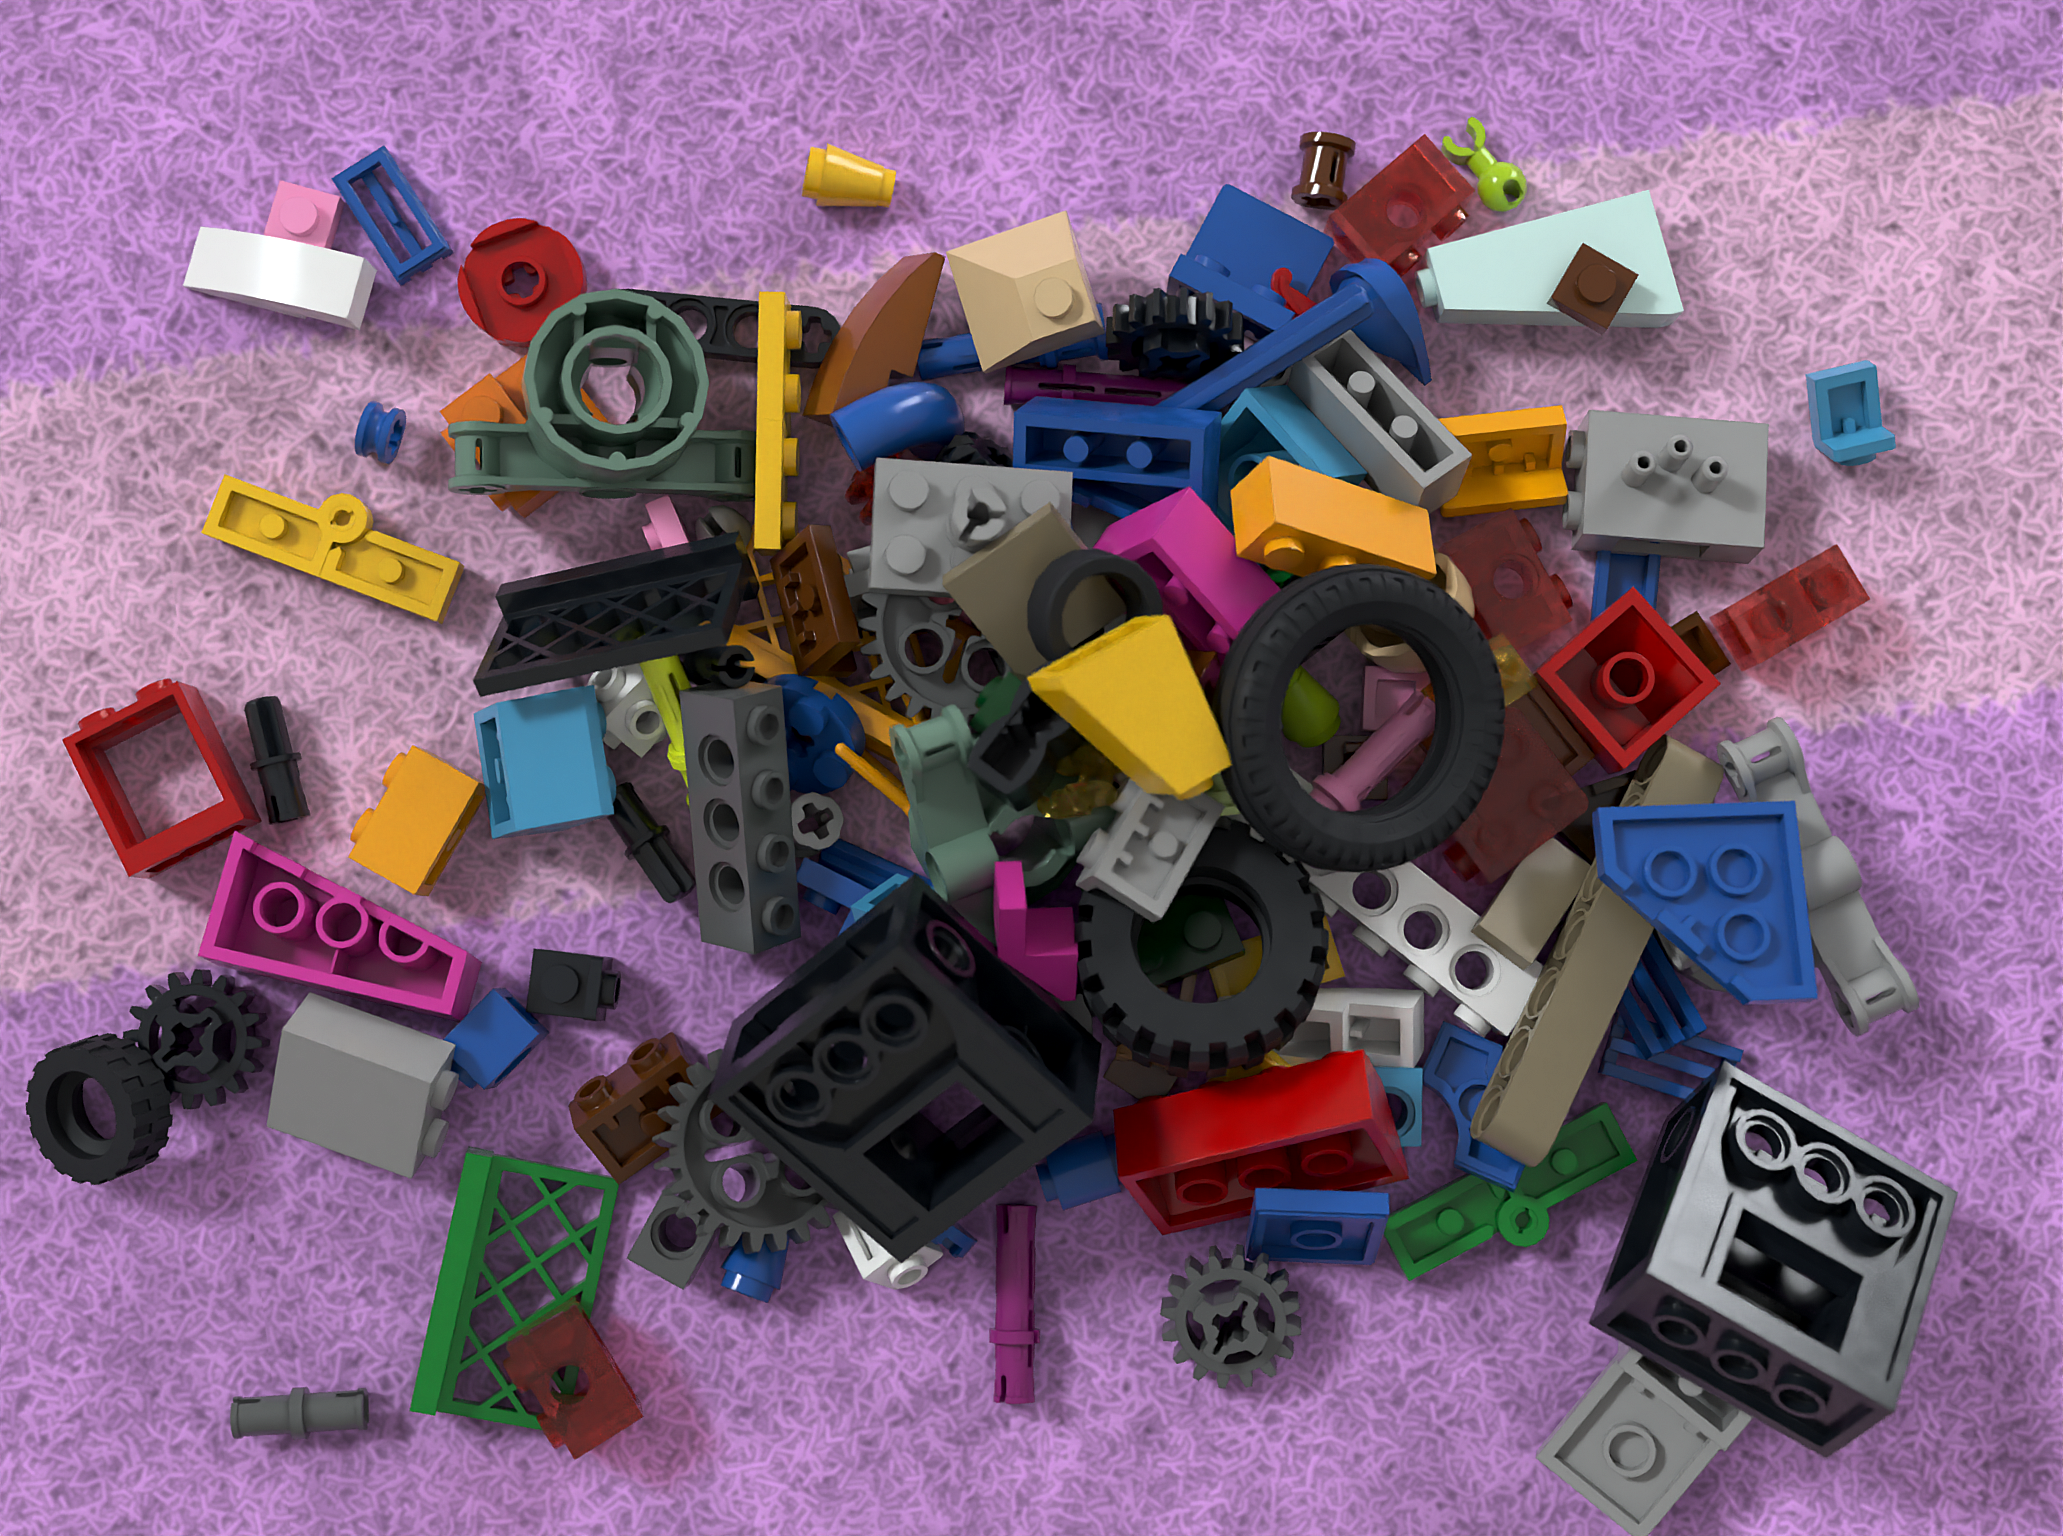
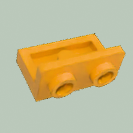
[1438,405,1568,517]

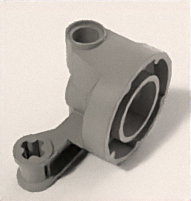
[1652,717,1919,1037]

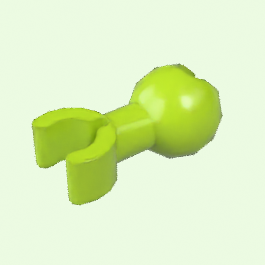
[1441,117,1527,212]

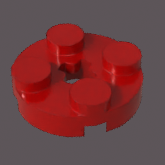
[457,218,587,348]

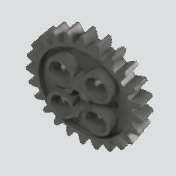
[858,593,1014,724]
[652,1048,837,1254]

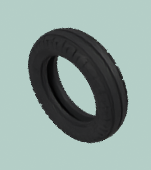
[1212,564,1505,873]

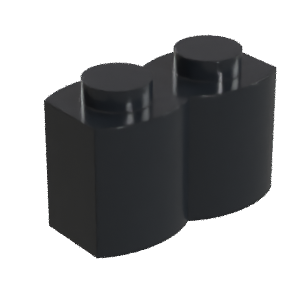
[968,660,1086,812]

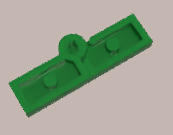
[1383,1102,1638,1281]

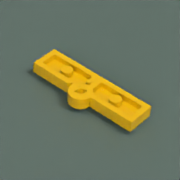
[754,291,802,556]
[201,474,465,624]

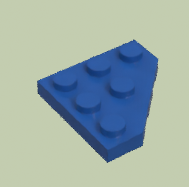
[1592,801,1818,1005]

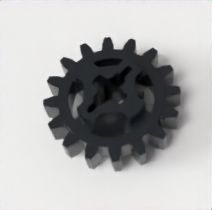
[1105,287,1244,382]
[123,969,270,1109]

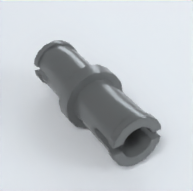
[230,1387,369,1440]

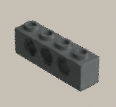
[679,681,801,955]

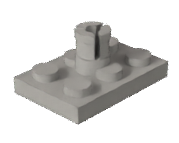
[868,458,1073,598]

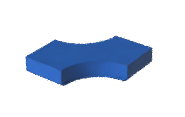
[1422,1021,1526,1193]

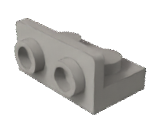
[1076,776,1225,922]

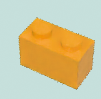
[348,745,486,896]

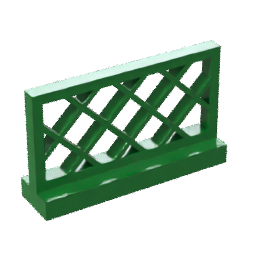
[409,1146,619,1434]

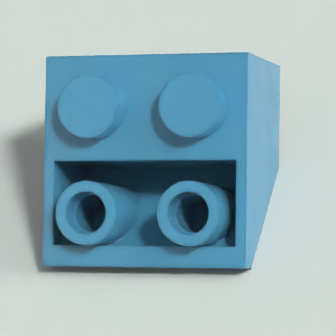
[473,685,616,839]

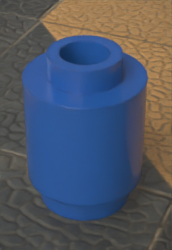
[1035,1130,1123,1211]

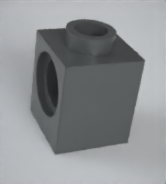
[626,1193,720,1290]

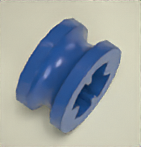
[354,401,406,464]

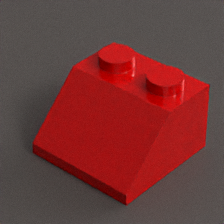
[1531,586,1721,774]

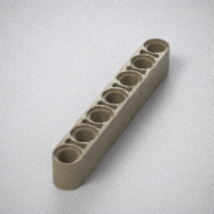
[1470,734,1724,1168]

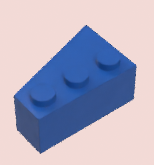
[1013,396,1222,519]

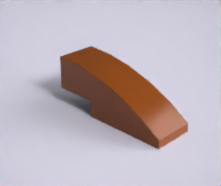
[802,252,946,428]

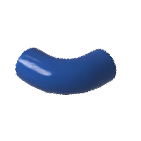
[830,382,965,472]

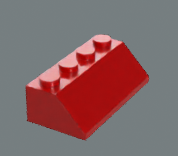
[1113,1049,1409,1236]

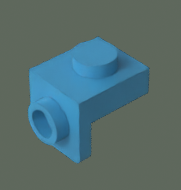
[1805,360,1896,466]

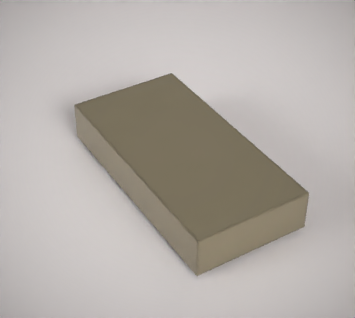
[1471,830,1591,971]

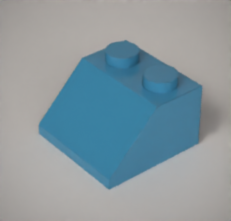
[1217,385,1368,568]

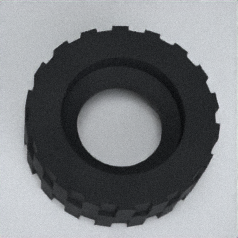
[26,1033,173,1185]

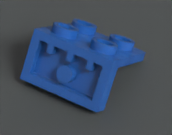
[1166,184,1334,341]

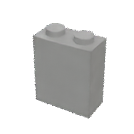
[267,992,459,1179]

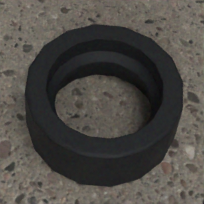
[1027,548,1163,662]

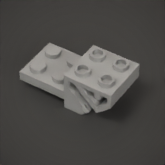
[1536,1281,1798,1536]

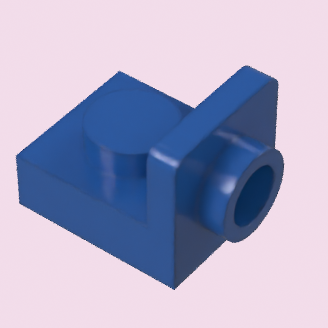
[796,857,872,935]

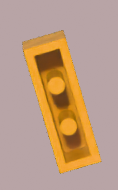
[1230,456,1437,581]

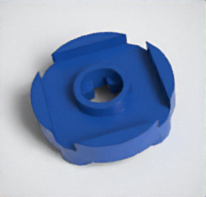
[763,674,866,794]

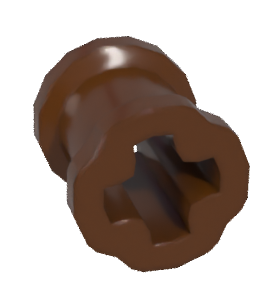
[1291,132,1356,211]

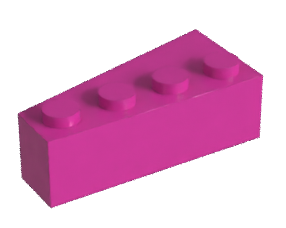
[198,831,482,1023]

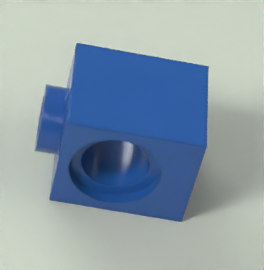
[443,988,550,1090]

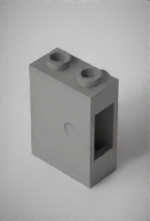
[1562,410,1769,564]

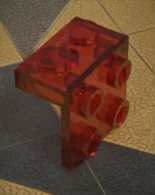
[1401,707,1588,887]

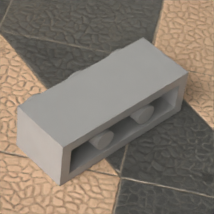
[1287,330,1472,515]

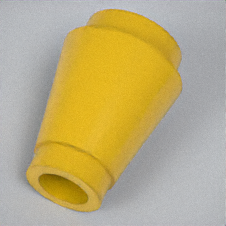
[802,143,896,208]

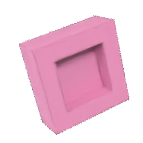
[263,180,345,249]
[642,495,691,551]
[1360,666,1429,732]

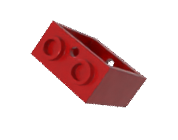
[62,679,262,879]

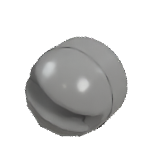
[695,505,752,547]

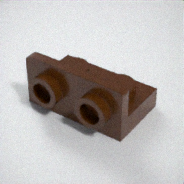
[769,524,861,678]
[568,1032,724,1185]

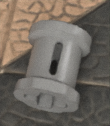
[791,792,844,859]

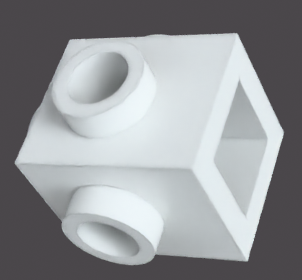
[587,663,668,758]

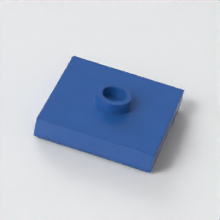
[1246,1188,1389,1265]

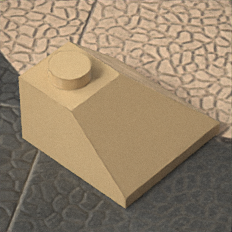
[946,210,1105,374]

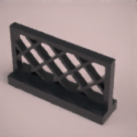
[473,531,760,697]

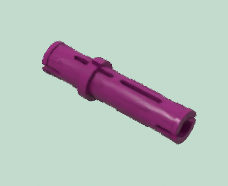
[1003,364,1193,406]
[989,1204,1040,1404]

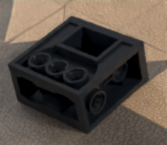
[708,873,1102,1263]
[1588,1061,1958,1459]

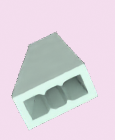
[1414,190,1684,328]

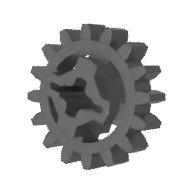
[1160,1244,1301,1389]

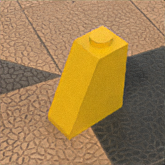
[1027,615,1231,800]

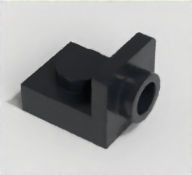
[526,948,621,1021]

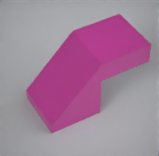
[993,861,1078,1001]

